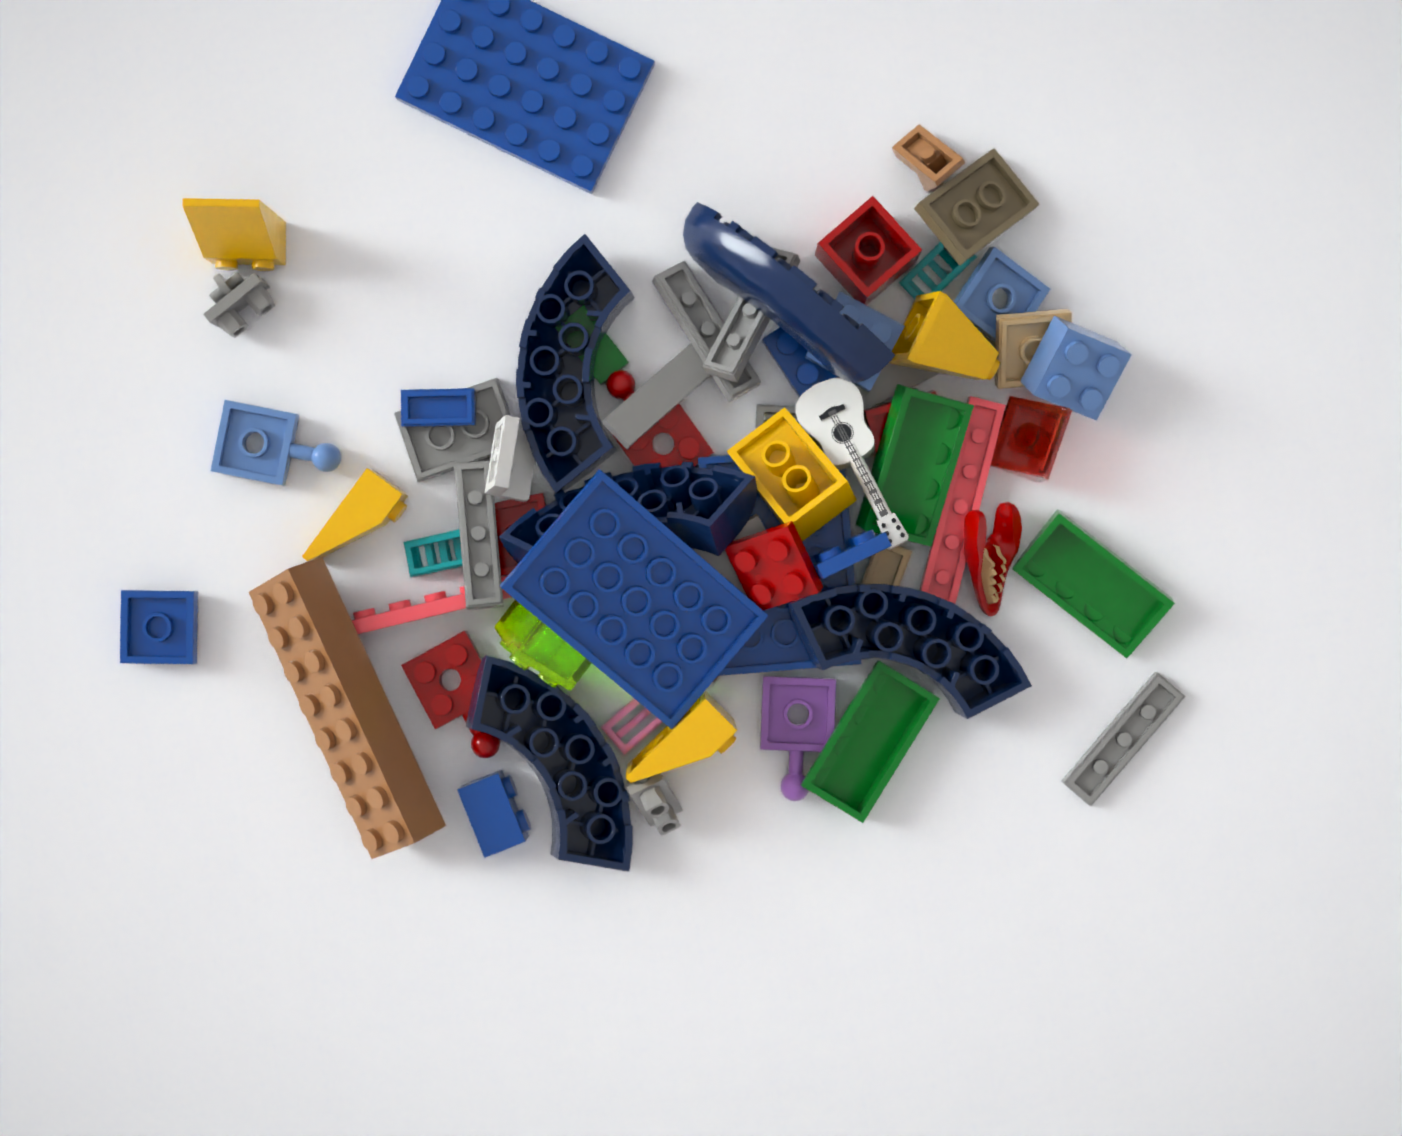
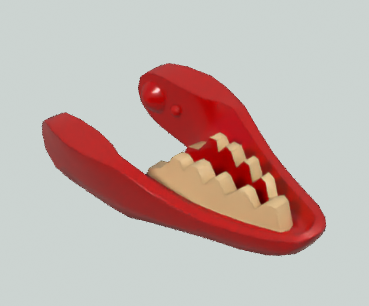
[964,502,1022,616]

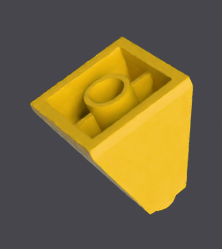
[889,291,1000,380]

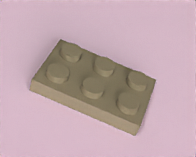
[914,148,1040,266]

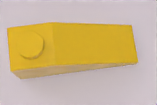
[302,468,408,561]

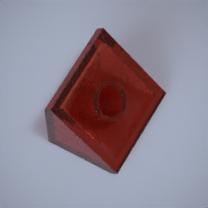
[990,396,1072,483]

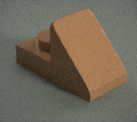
[892,124,965,192]

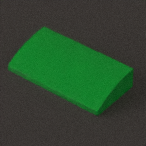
[856,384,974,547]
[1012,509,1175,658]
[800,660,940,823]

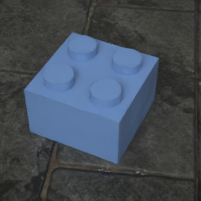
[1021,315,1132,421]

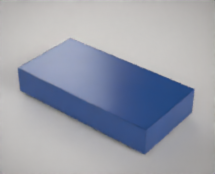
[401,388,476,427]

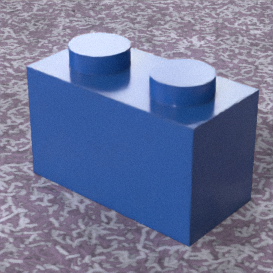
[457,769,531,858]

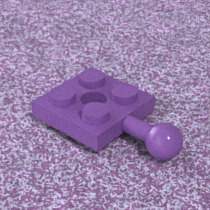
[760,676,836,801]

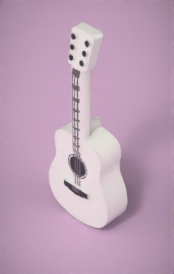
[796,378,909,550]

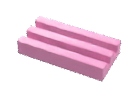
[601,699,662,755]

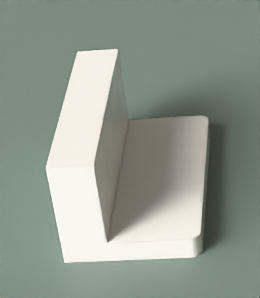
[485,415,535,502]

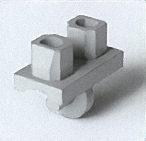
[203,272,275,338]
[627,773,683,835]

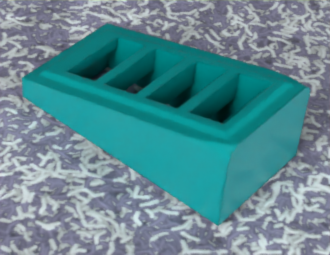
[898,242,977,300]
[403,529,463,578]

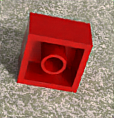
[815,196,922,305]

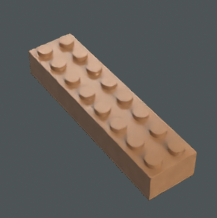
[248,557,446,859]

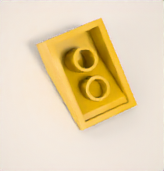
[182,198,286,271]
[727,407,857,542]
[625,691,737,783]

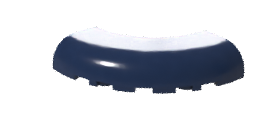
[683,202,895,383]
[516,234,635,493]
[499,462,757,563]
[788,584,1032,719]
[465,655,633,872]

